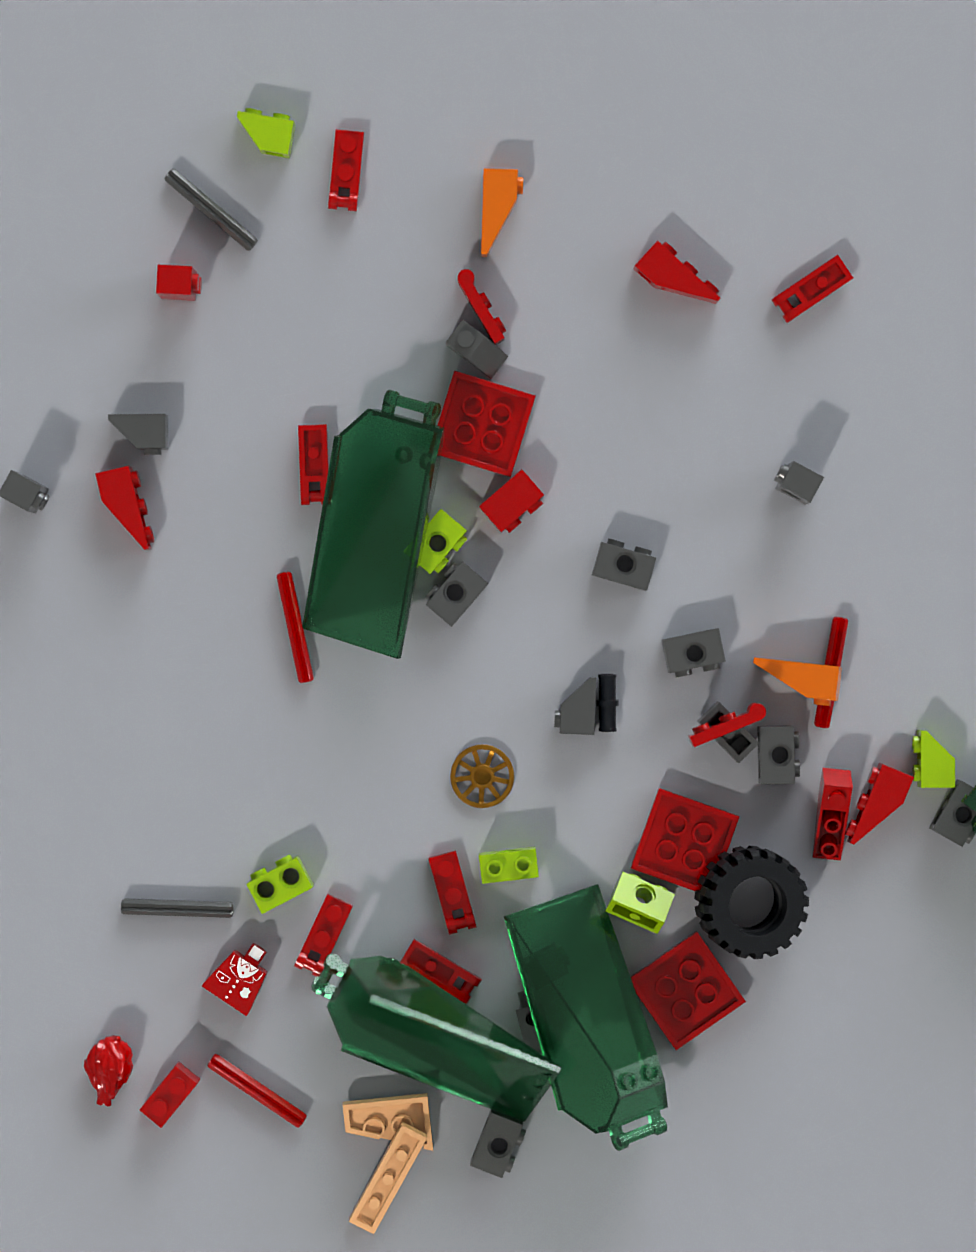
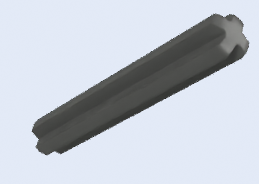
[164,169,258,251]
[121,899,234,918]

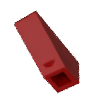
[633,240,721,304]
[95,465,154,550]
[845,763,914,845]
[812,768,853,861]

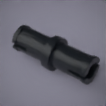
[596,674,619,732]

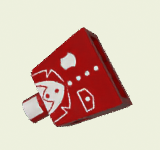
[202,943,268,1016]

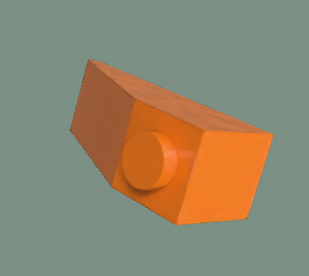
[481,168,523,257]
[753,657,842,706]

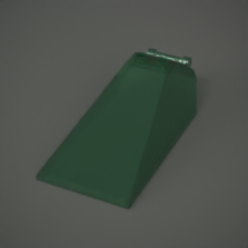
[302,389,444,659]
[504,884,668,1151]
[311,954,561,1122]

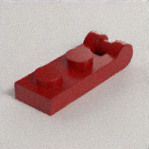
[328,129,364,212]
[771,255,854,323]
[457,269,506,345]
[298,424,330,505]
[688,703,766,747]
[428,850,477,935]
[294,894,353,978]
[399,939,482,1004]

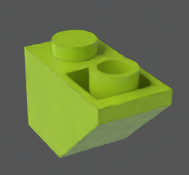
[237,108,296,159]
[912,730,955,788]

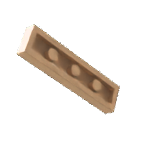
[349,1122,427,1234]

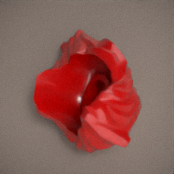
[84,1035,133,1107]

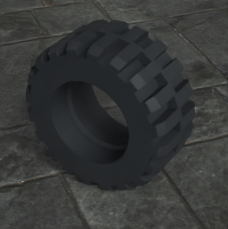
[694,846,809,959]

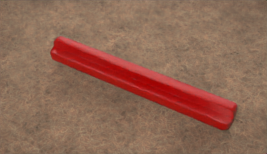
[277,572,314,683]
[814,617,848,728]
[207,1054,307,1128]

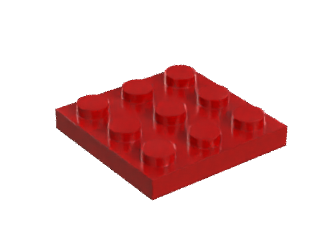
[429,371,536,478]
[630,788,740,891]
[627,931,746,1050]

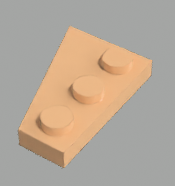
[342,1093,433,1151]

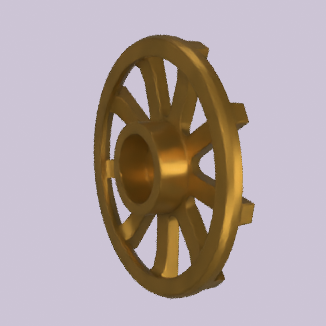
[450,744,514,808]

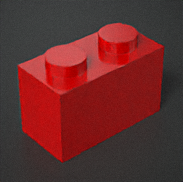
[156,264,202,301]
[479,469,544,533]
[139,1061,200,1128]

